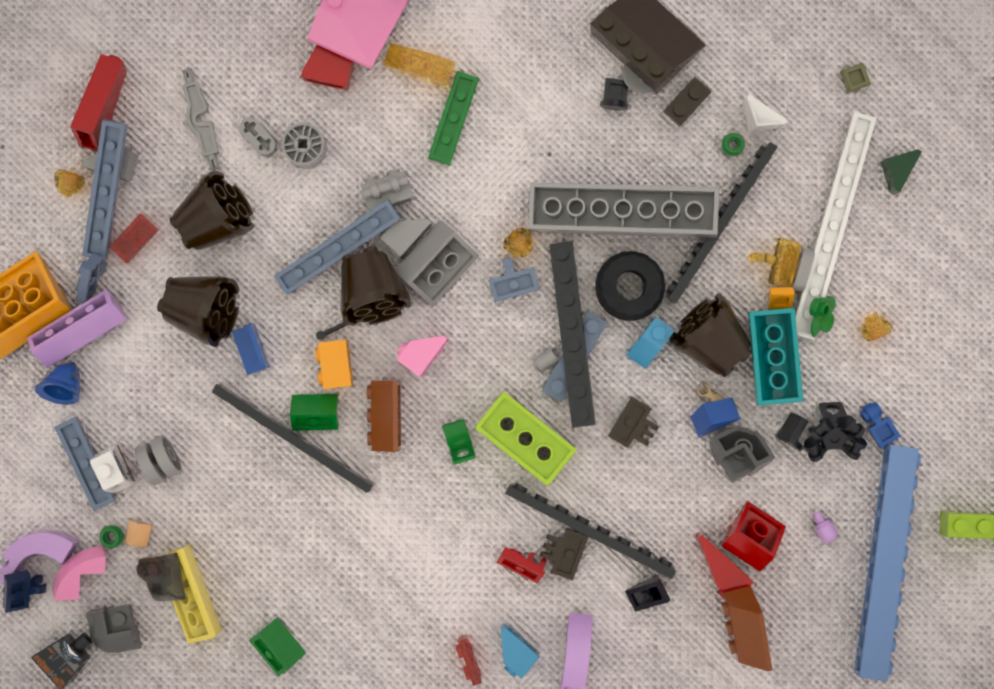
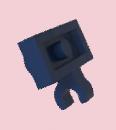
[3,570,47,613]

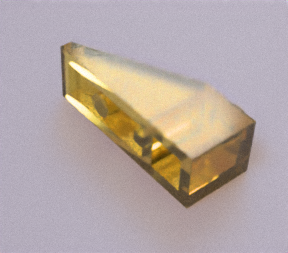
[383,43,456,89]

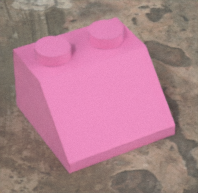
[397,336,449,377]

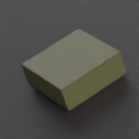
[840,63,871,93]

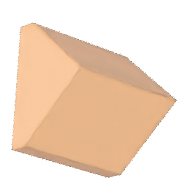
[124,520,153,547]

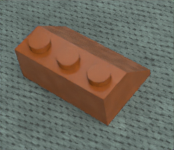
[367,380,401,452]
[721,586,772,671]

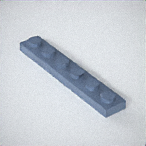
[82,119,128,261]
[274,199,402,295]

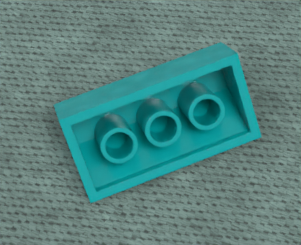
[748,308,804,406]

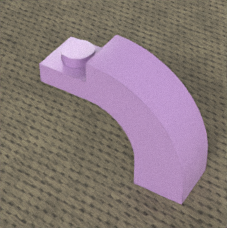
[0,530,80,585]
[560,612,593,689]

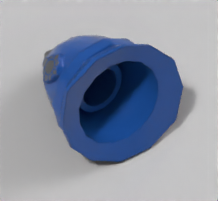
[35,362,80,405]

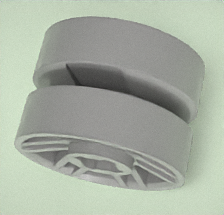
[281,123,327,169]
[135,435,182,486]

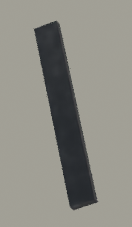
[212,384,374,493]

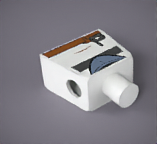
[90,444,136,493]

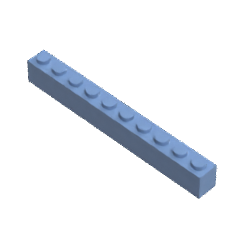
[854,444,921,681]

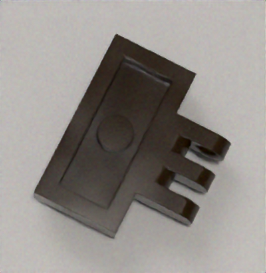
[608,396,659,448]
[539,528,588,581]

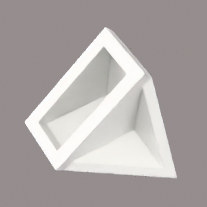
[743,94,788,134]

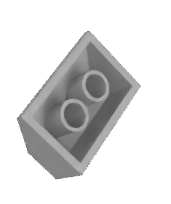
[395,220,479,307]

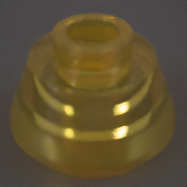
[54,169,86,197]
[503,227,533,257]
[862,313,893,341]

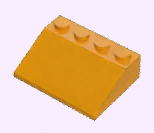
[0,251,72,359]

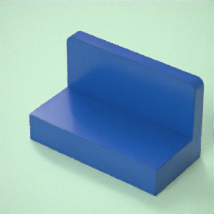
[232,323,270,375]

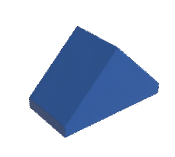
[690,398,741,438]

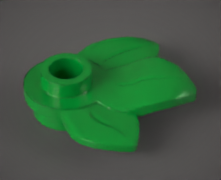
[809,296,836,337]

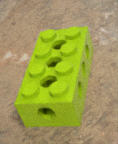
[474,391,577,486]

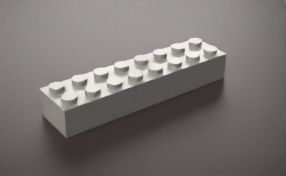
[528,182,719,238]

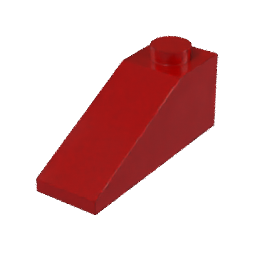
[696,532,754,599]

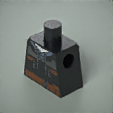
[31,632,92,689]

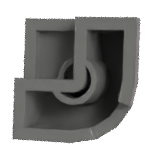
[710,426,776,483]
[86,604,142,653]

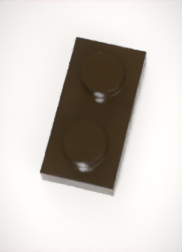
[663,77,711,127]

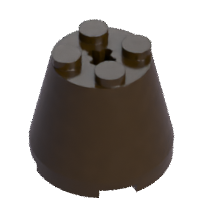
[169,171,255,250]
[340,246,411,326]
[157,276,239,347]
[669,293,752,377]

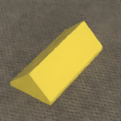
[156,544,222,644]

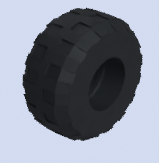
[595,251,666,321]

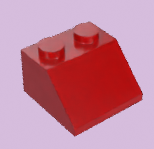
[721,501,786,572]

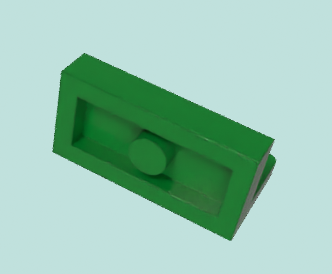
[290,394,339,431]
[249,618,306,676]

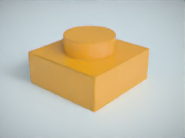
[767,287,795,310]

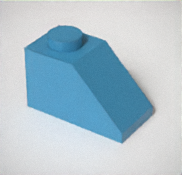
[626,317,675,368]
[501,623,540,679]

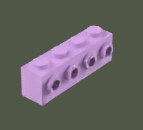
[27,289,127,368]

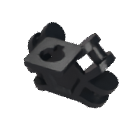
[804,402,867,462]

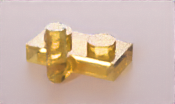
[749,238,801,287]

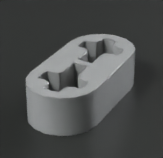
[239,117,277,157]
[791,248,815,293]

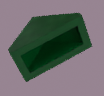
[881,149,922,195]

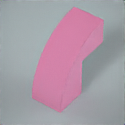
[52,546,106,601]

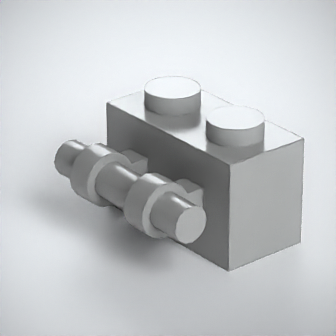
[360,169,415,211]

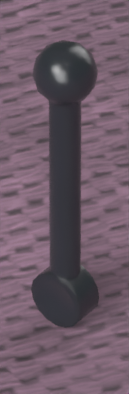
[316,322,359,340]

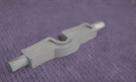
[182,68,220,170]

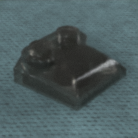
[136,553,186,601]

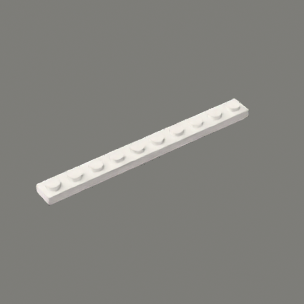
[795,111,877,340]

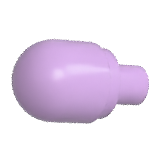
[812,511,837,543]

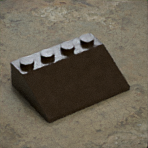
[590,0,706,95]

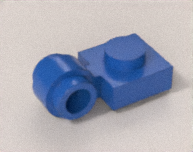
[859,402,901,448]

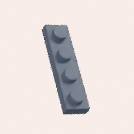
[542,311,608,403]
[54,417,116,511]

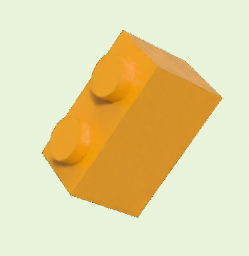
[315,339,354,389]

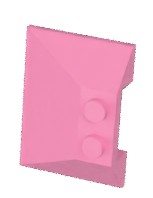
[308,0,409,69]

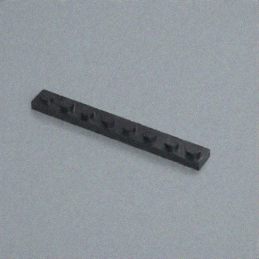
[666,142,778,304]
[549,241,596,428]
[505,483,676,579]

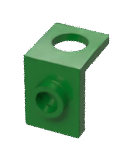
[442,419,476,465]

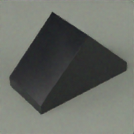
[625,575,671,612]

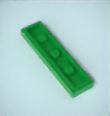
[428,71,479,166]

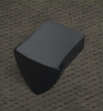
[600,78,628,111]
[776,412,809,452]

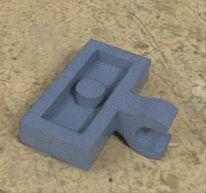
[75,254,107,304]
[489,257,539,302]

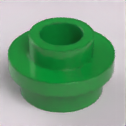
[721,133,745,157]
[100,525,124,549]

